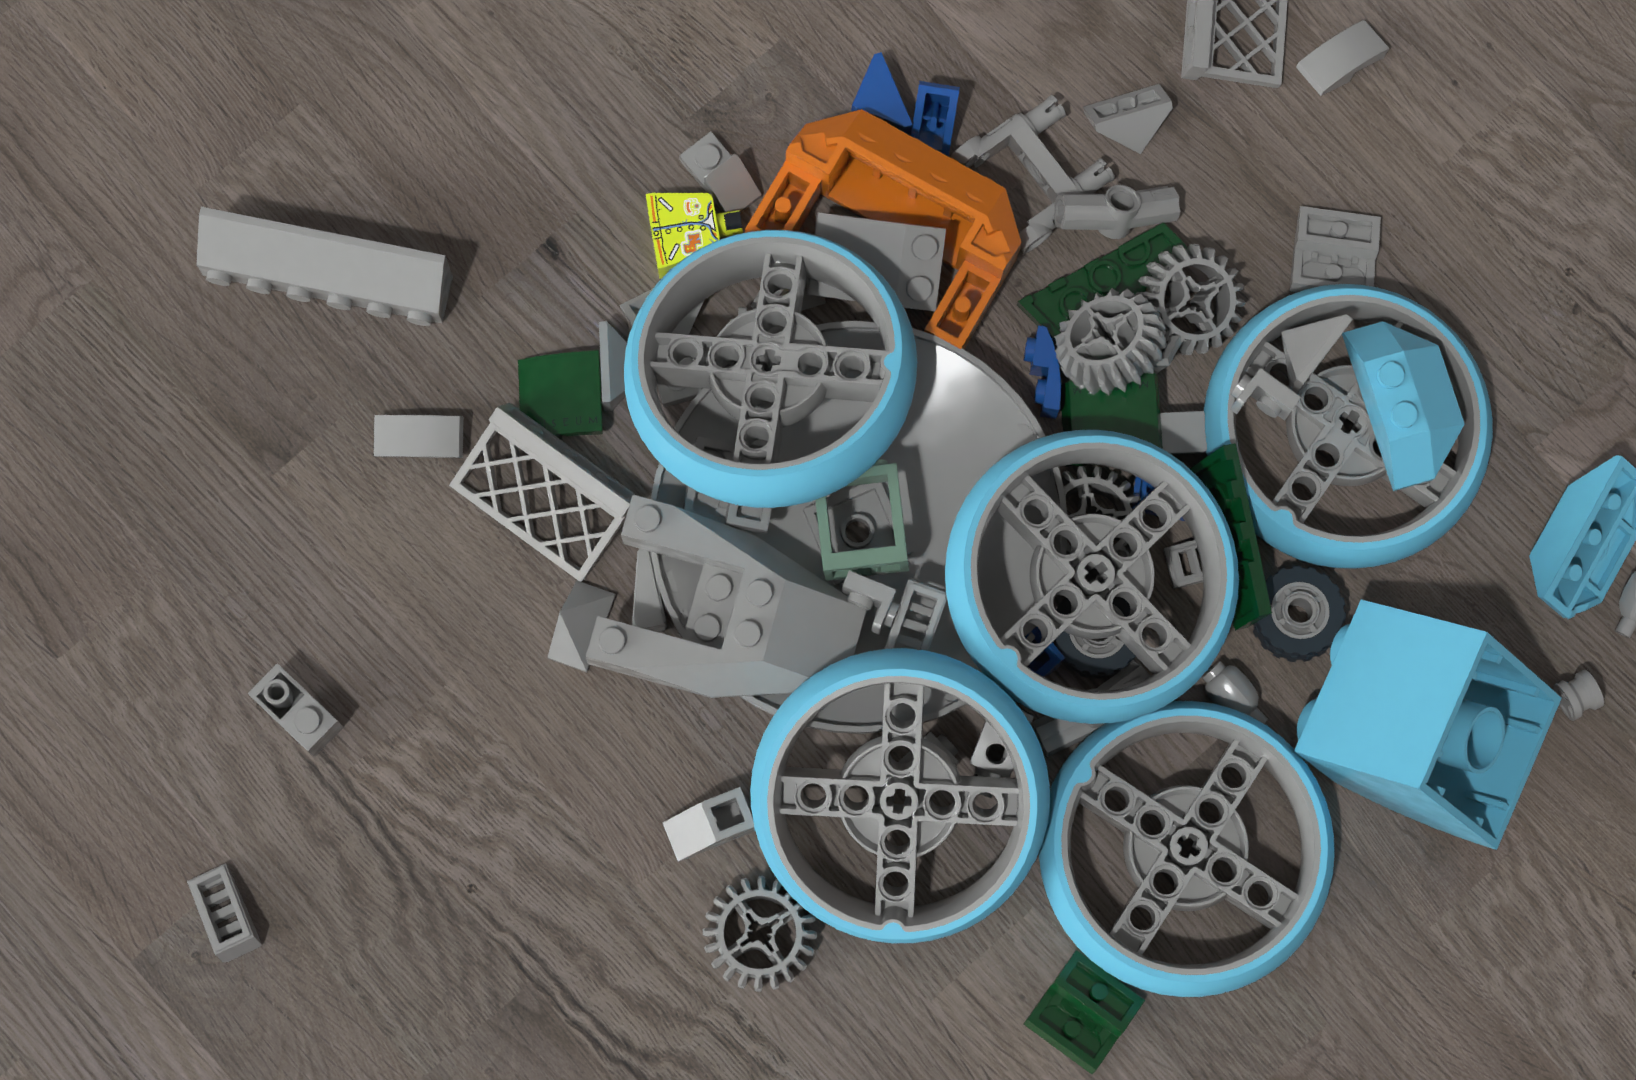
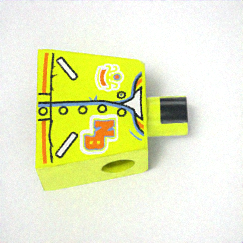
[646,193,743,279]

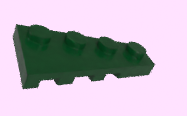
[1017,222,1188,345]
[1190,443,1272,631]

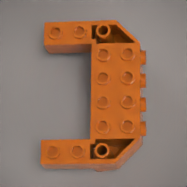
[745,109,1022,349]

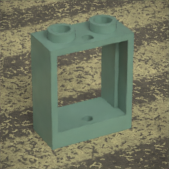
[816,459,909,581]

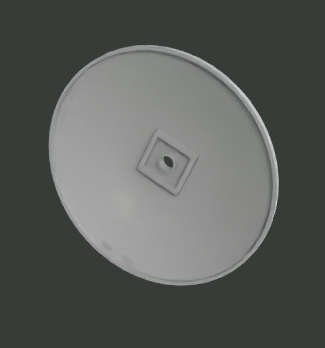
[651,321,1067,734]

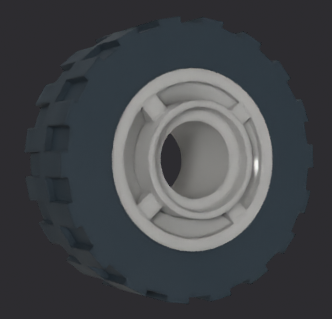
[1253,566,1346,662]
[1053,597,1145,678]

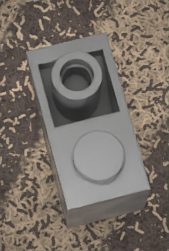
[248,663,343,757]
[662,787,755,862]

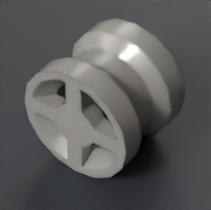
[1553,669,1604,721]

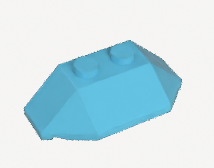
[1342,321,1465,491]
[1529,455,1636,619]

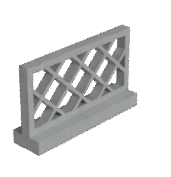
[1181,0,1288,88]
[449,403,635,582]

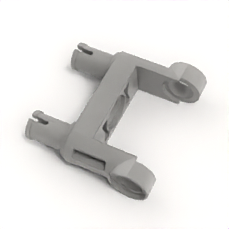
[951,95,1115,254]

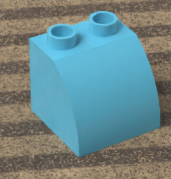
[1294,600,1562,850]

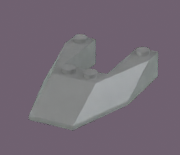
[586,495,866,698]

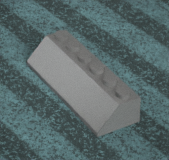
[196,207,453,326]

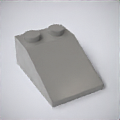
[807,212,946,311]

